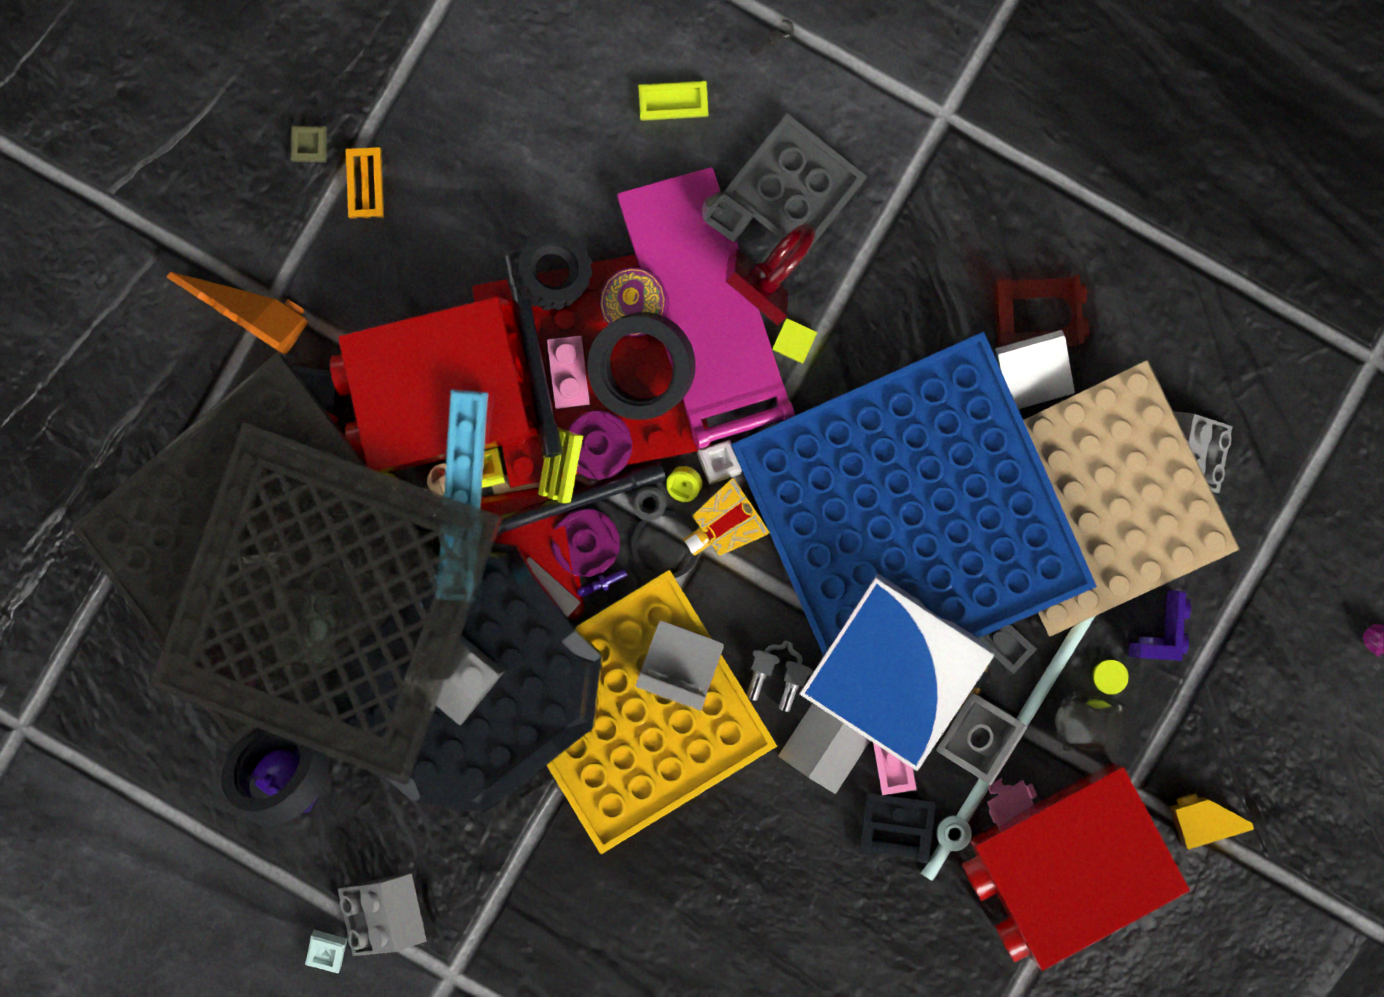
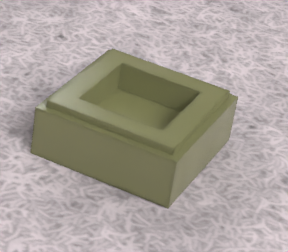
[291,126,327,162]

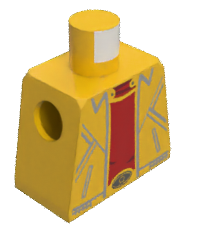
[683,478,770,556]

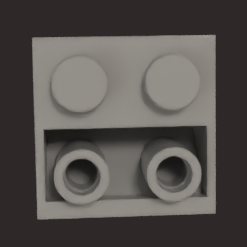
[1173,411,1232,493]
[338,874,427,956]

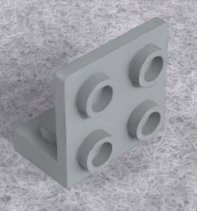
[635,621,724,711]

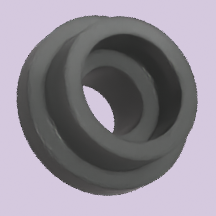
[632,486,666,521]

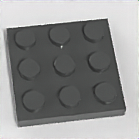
[724,113,867,255]

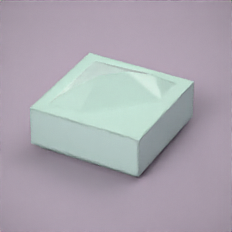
[305,930,347,973]

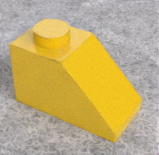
[1169,794,1254,850]

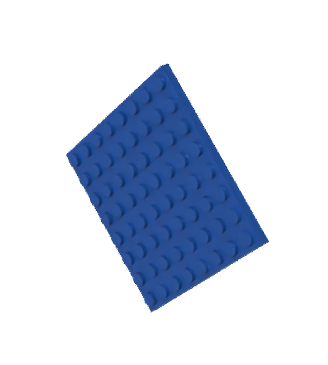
[731,332,1097,656]

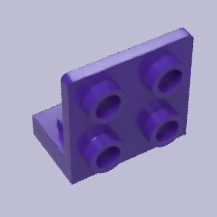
[1129,590,1191,661]

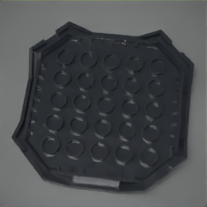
[330,539,603,812]

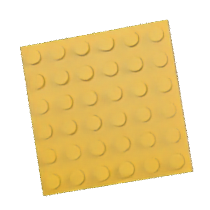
[547,570,777,854]

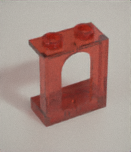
[993,275,1089,348]

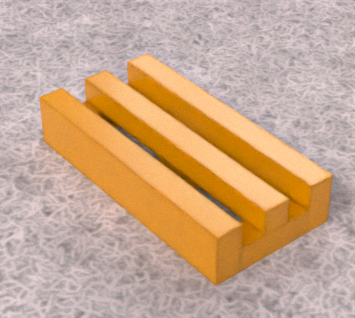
[346,147,384,219]

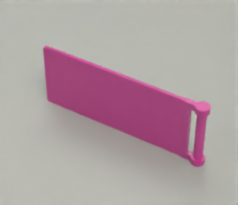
[617,168,795,449]

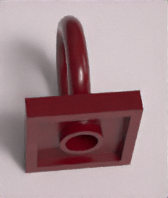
[726,224,815,325]

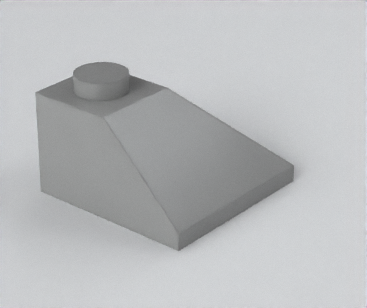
[407,627,505,725]

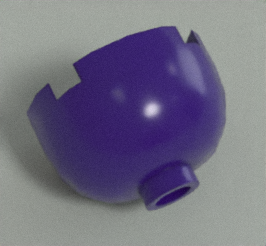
[249,748,317,813]

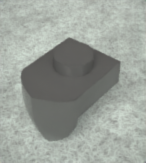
[701,192,755,242]

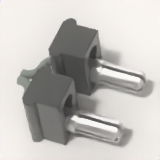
[746,640,812,712]

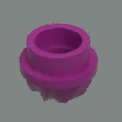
[1363,624,1384,657]

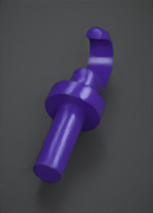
[577,569,627,596]

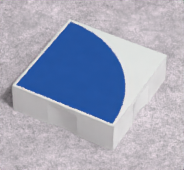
[800,574,995,771]

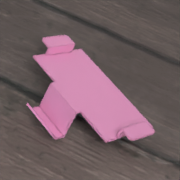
[987,778,1037,827]

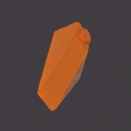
[167,272,309,355]

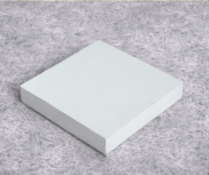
[995,330,1075,409]

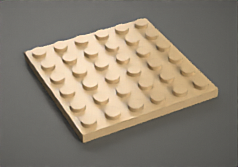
[1023,360,1240,637]

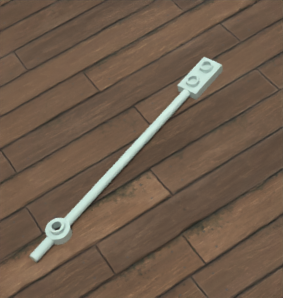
[921,616,1095,881]

